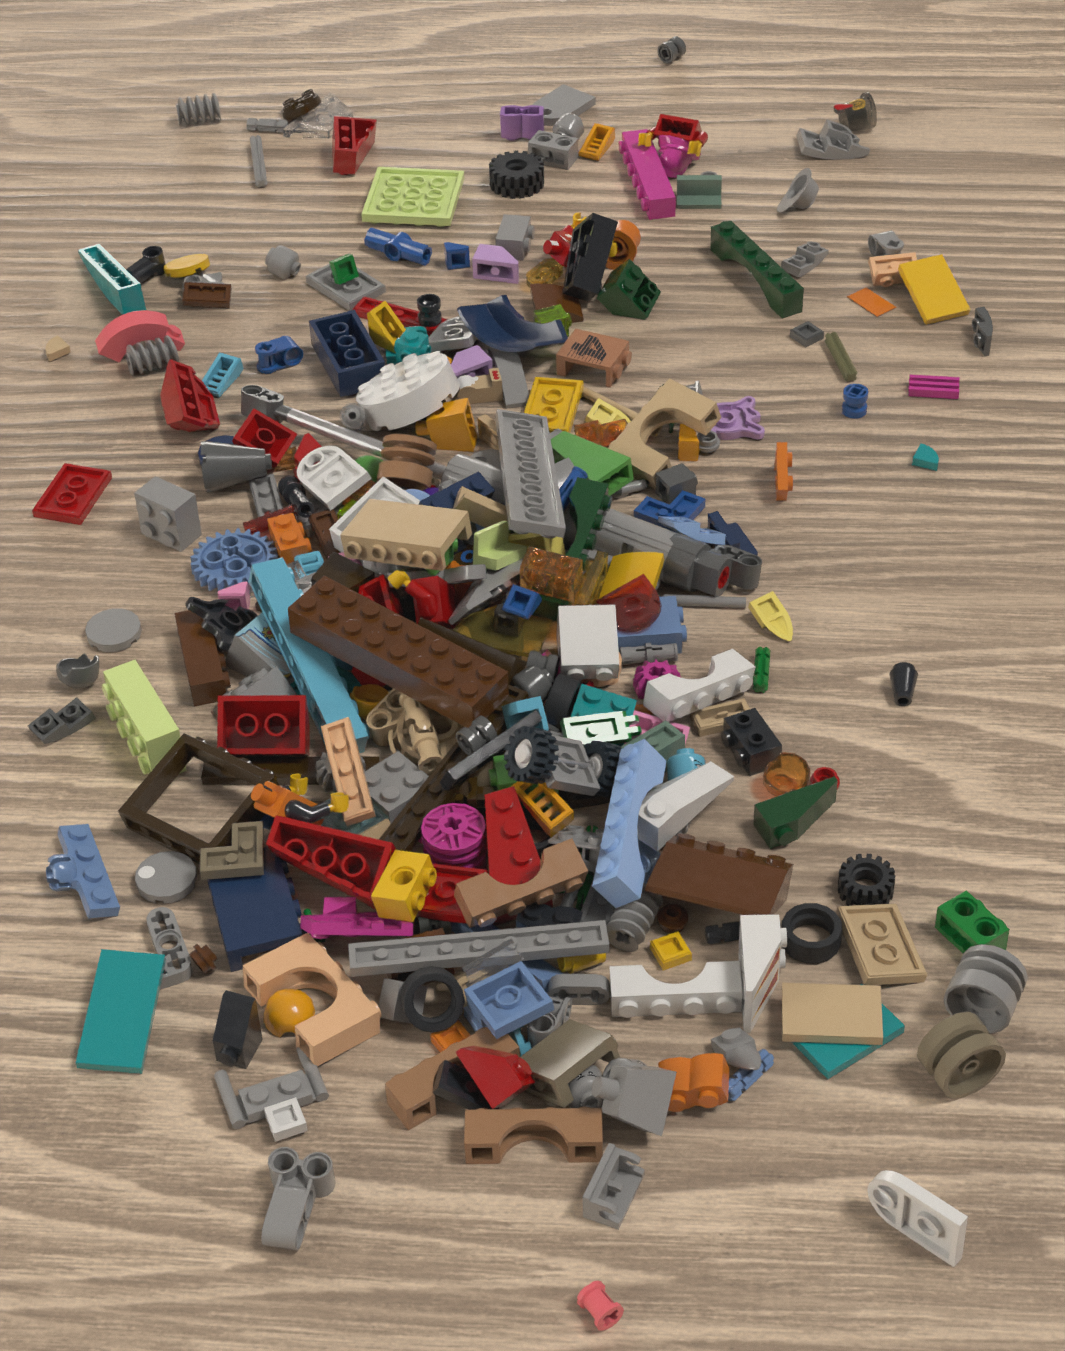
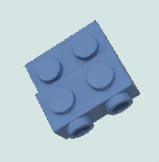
[464,961,554,1039]

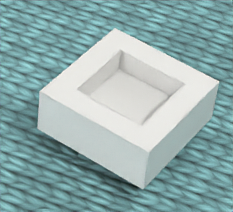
[264,1097,307,1142]

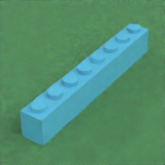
[248,557,370,753]

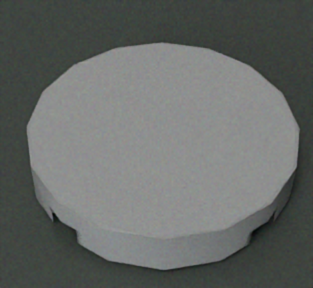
[85,609,142,652]

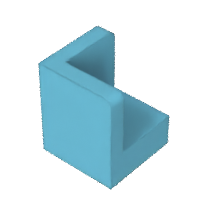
[501,696,549,731]

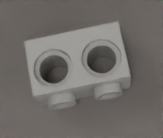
[528,130,579,170]

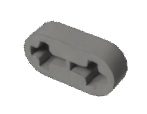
[548,974,610,1005]

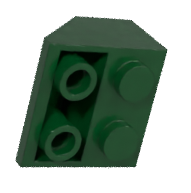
[596,259,661,320]

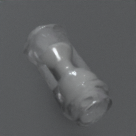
[340,403,367,433]

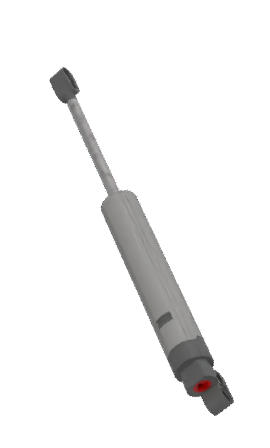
[241,385,762,597]

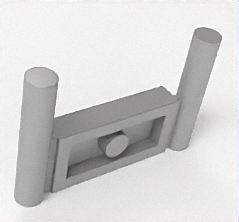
[214,1047,329,1129]

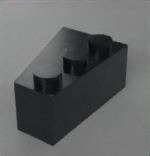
[563,213,618,302]

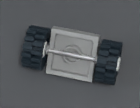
[504,726,622,797]

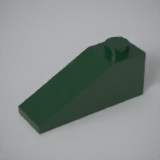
[753,776,838,849]

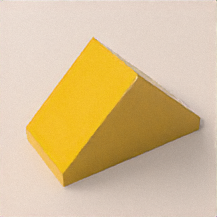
[367,301,406,354]

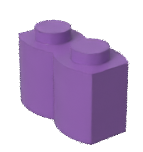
[500,105,544,141]

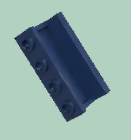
[207,846,308,972]

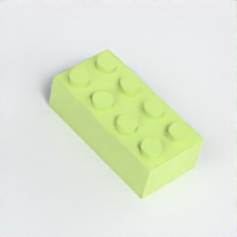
[102,660,187,774]

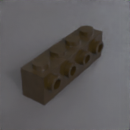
[418,617,527,685]

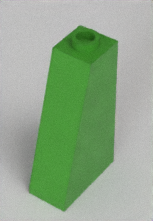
[551,431,634,496]

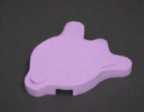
[711,396,765,440]

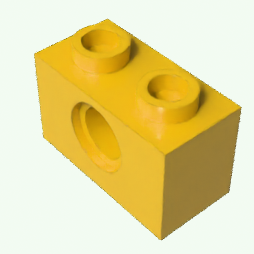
[371,850,437,922]

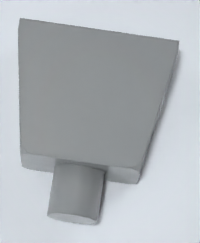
[591,1065,677,1136]

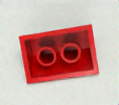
[217,695,310,756]

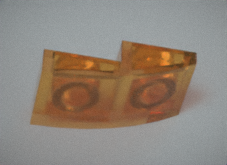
[574,419,628,448]

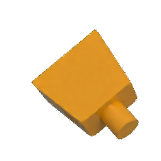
[415,398,478,452]

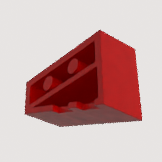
[332,116,377,175]

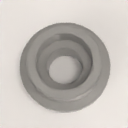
[697,430,720,453]

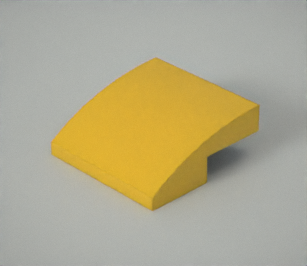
[599,552,665,604]

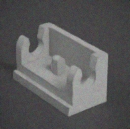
[582,1143,645,1230]

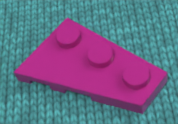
[300,911,413,939]

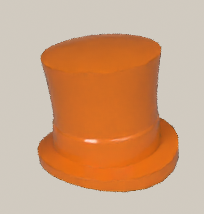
[606,220,641,270]

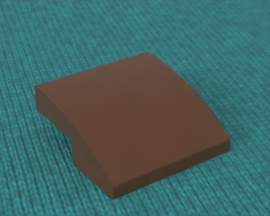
[530,284,584,324]

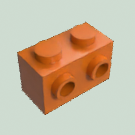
[267,513,312,573]

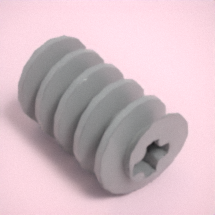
[176,93,221,125]
[126,335,179,376]
[606,883,663,952]

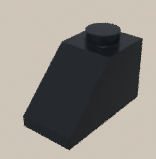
[212,990,263,1069]

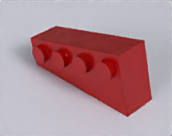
[485,786,553,926]

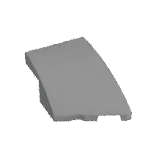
[796,119,870,160]

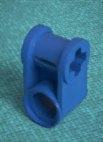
[255,336,304,374]

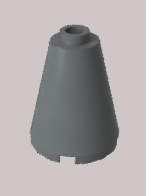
[201,441,272,493]

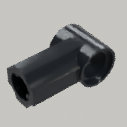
[126,246,166,284]

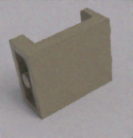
[521,1019,620,1108]

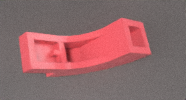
[95,310,185,363]

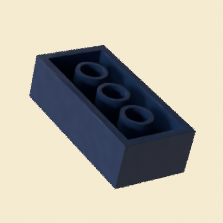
[309,310,385,397]

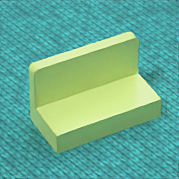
[473,520,527,571]

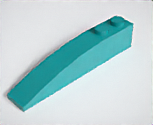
[78,244,146,315]

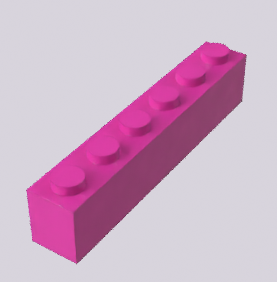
[618,129,676,220]

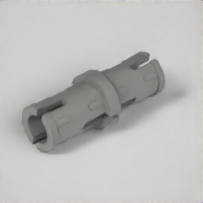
[620,643,678,665]

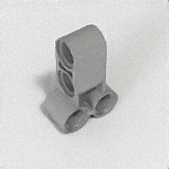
[261,1147,336,1250]

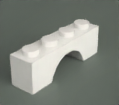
[643,649,755,722]
[610,961,743,1018]

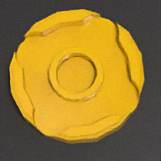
[164,254,210,278]

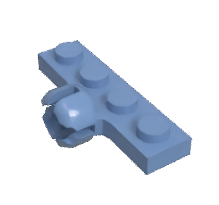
[46,824,120,919]

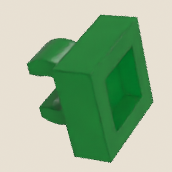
[329,253,359,285]

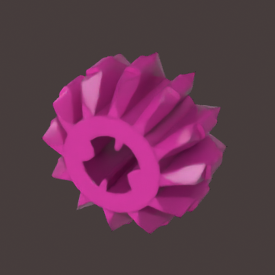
[633,658,681,699]

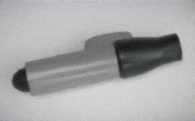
[611,479,650,499]

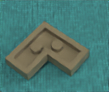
[200,821,264,880]

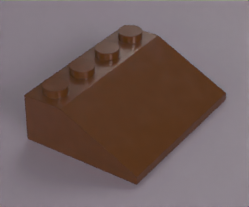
[645,834,794,915]

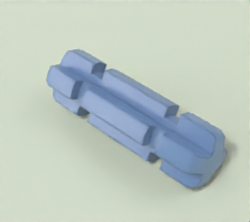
[728,1049,774,1101]

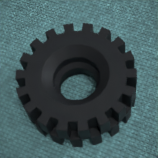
[489,150,544,199]

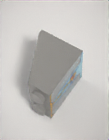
[225,612,295,684]

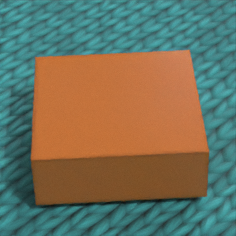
[430,1020,471,1052]

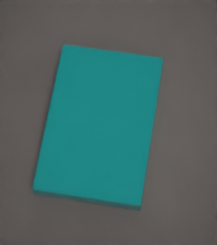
[792,984,905,1079]

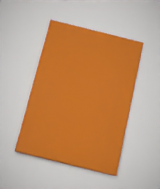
[847,287,896,317]

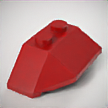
[160,359,220,432]

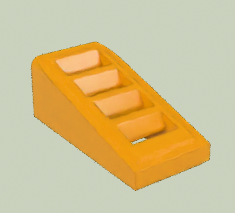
[578,123,615,161]
[678,424,699,462]
[511,781,574,838]

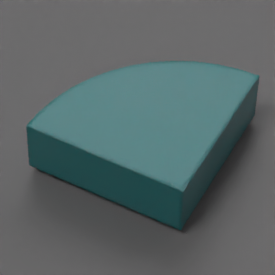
[912,443,939,471]

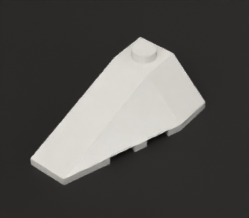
[637,762,734,852]

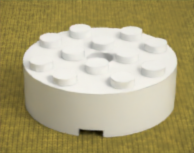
[356,351,460,431]

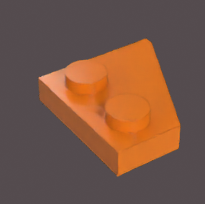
[774,442,793,501]

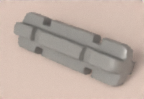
[247,118,288,133]

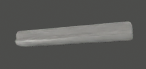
[250,135,267,188]

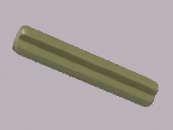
[825,332,858,382]

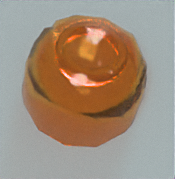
[762,752,810,797]

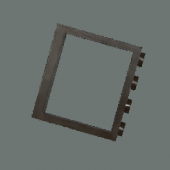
[118,733,279,864]

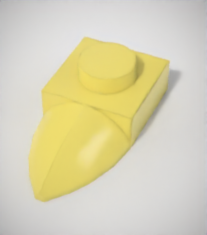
[584,398,631,434]
[748,591,793,642]

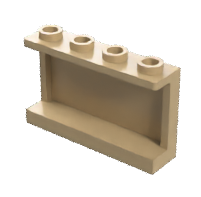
[340,499,472,571]

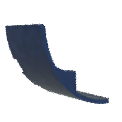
[457,295,568,352]

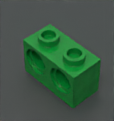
[935,890,1010,954]

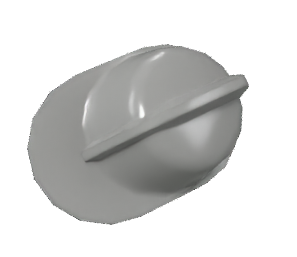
[777,168,819,213]

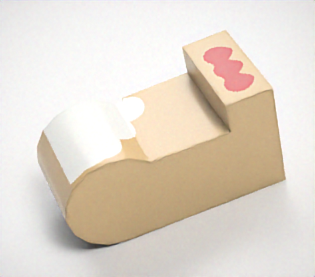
[457,368,503,404]

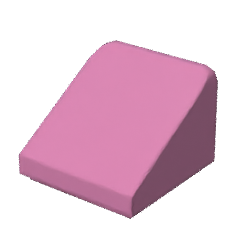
[218,582,250,610]

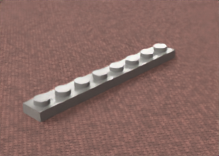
[348,920,609,977]

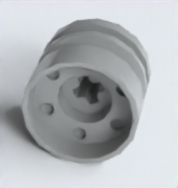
[944,944,1028,1033]

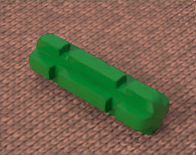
[753,647,771,693]

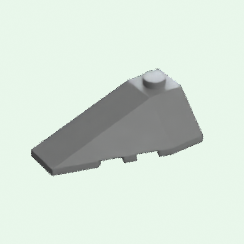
[448,558,545,625]

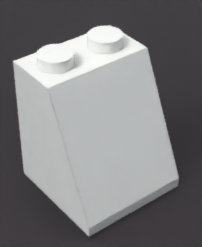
[556,605,619,681]

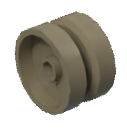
[917,1012,1006,1099]

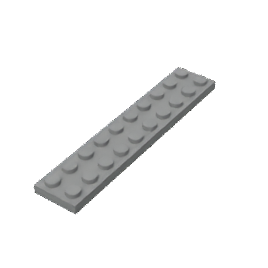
[495,409,566,539]

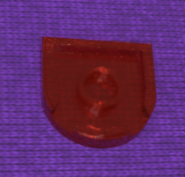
[596,574,662,632]

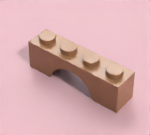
[454,838,588,928]
[385,1027,520,1131]
[464,1107,603,1164]

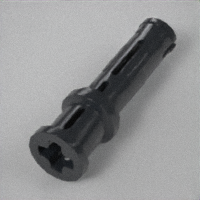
[278,475,314,518]

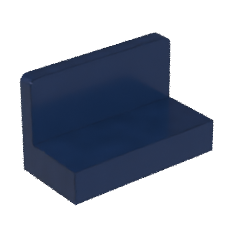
[707,511,758,556]

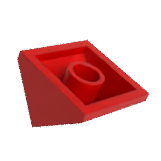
[232,408,297,468]

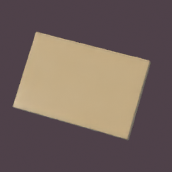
[836,904,927,985]
[782,982,883,1045]

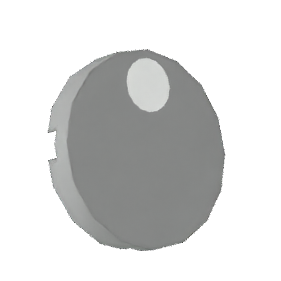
[135,851,197,904]

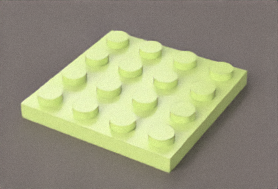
[361,167,465,227]

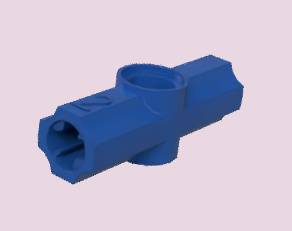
[364,227,432,266]

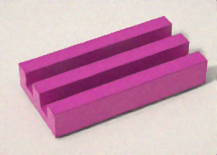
[908,374,960,399]

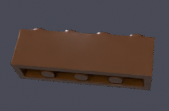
[175,610,231,707]

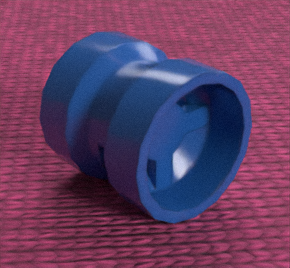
[842,384,869,419]

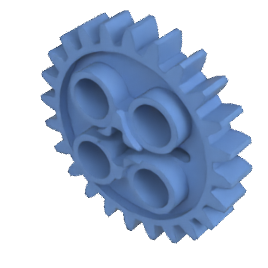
[190,528,278,591]

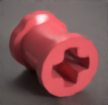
[577,1280,624,1331]

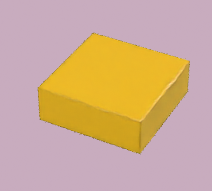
[650,931,692,971]

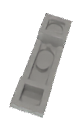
[488,348,529,409]

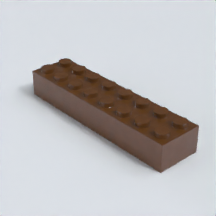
[288,575,509,728]

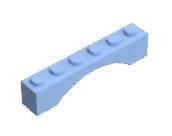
[592,739,667,908]

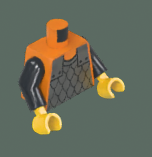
[251,774,349,826]

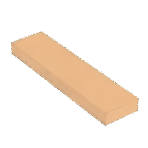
[321,717,376,826]

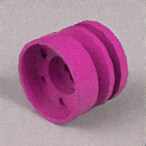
[421,803,488,870]

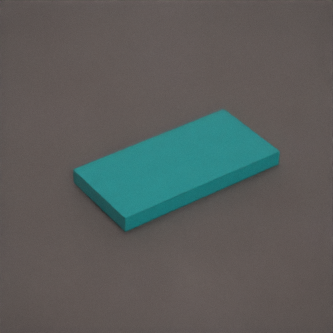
[76,949,166,1074]

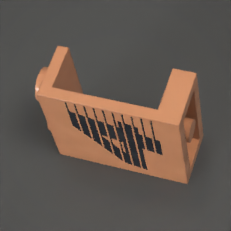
[556,328,632,388]

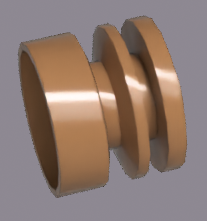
[377,434,437,491]

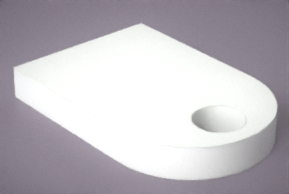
[297,446,371,511]
[867,1170,968,1267]

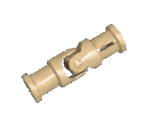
[399,694,444,774]

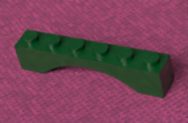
[710,220,804,319]
[531,477,612,621]

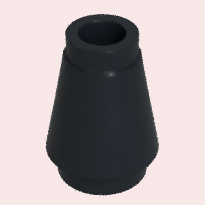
[889,662,918,706]

